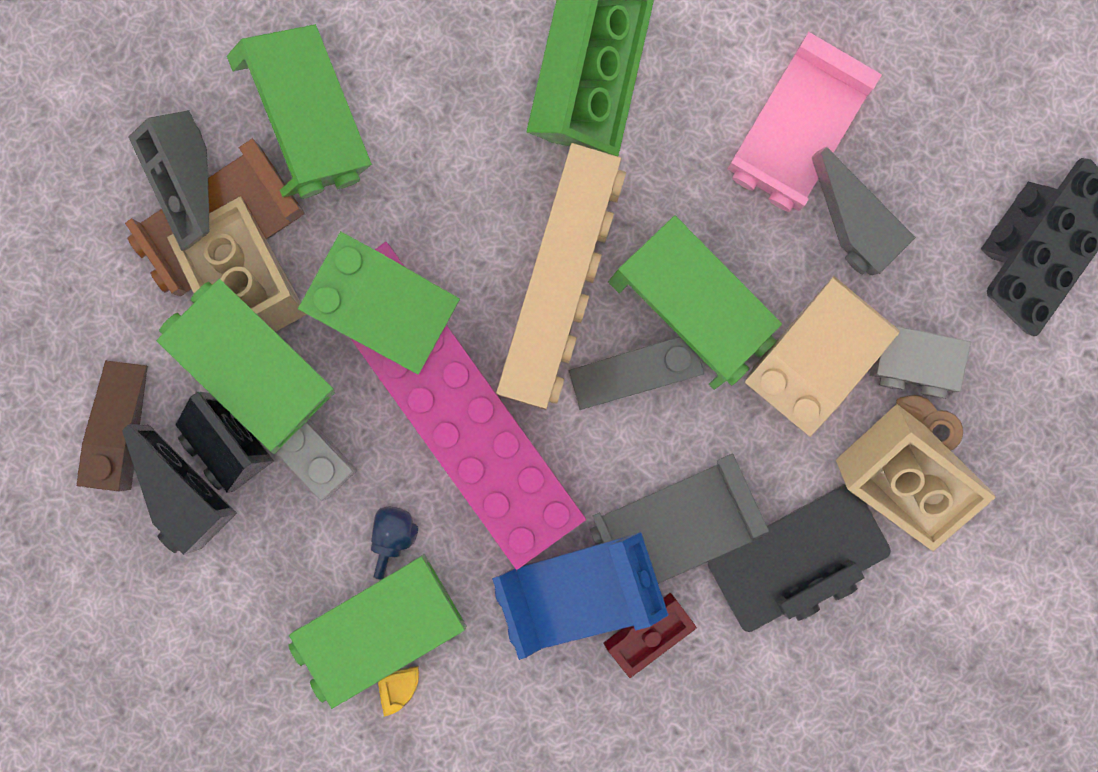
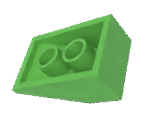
[298,231,460,375]

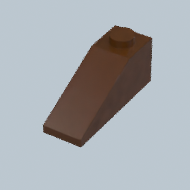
[76,360,148,492]

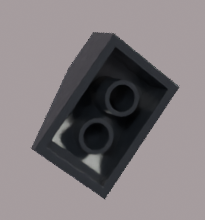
[175,392,274,493]
[122,424,237,555]

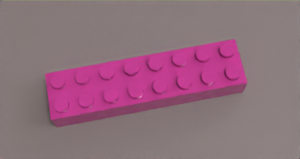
[350,242,586,570]

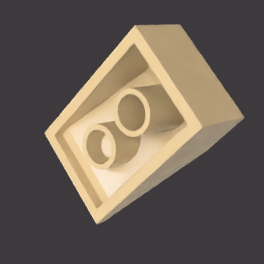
[167,196,307,332]
[745,276,900,437]
[836,404,996,551]

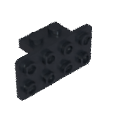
[981,158,1098,336]
[707,484,891,632]

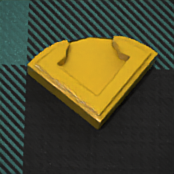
[378,666,419,717]

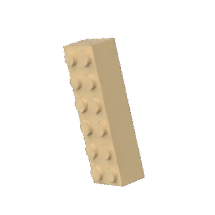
[496,143,626,410]

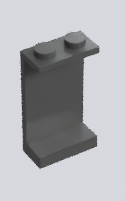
[589,453,769,584]

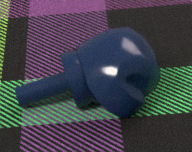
[371,506,419,580]

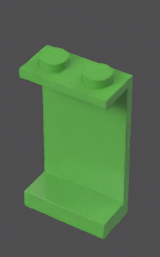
[226,24,372,199]
[608,215,782,390]
[156,278,335,454]
[288,554,467,709]

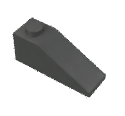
[128,110,210,251]
[812,147,916,275]
[568,337,704,410]

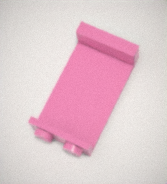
[727,32,882,212]

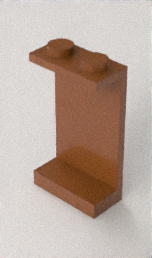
[125,138,305,297]

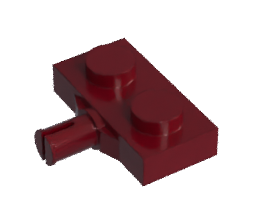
[603,592,697,678]

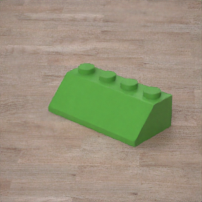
[526,0,654,157]

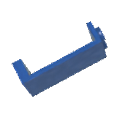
[492,532,668,660]

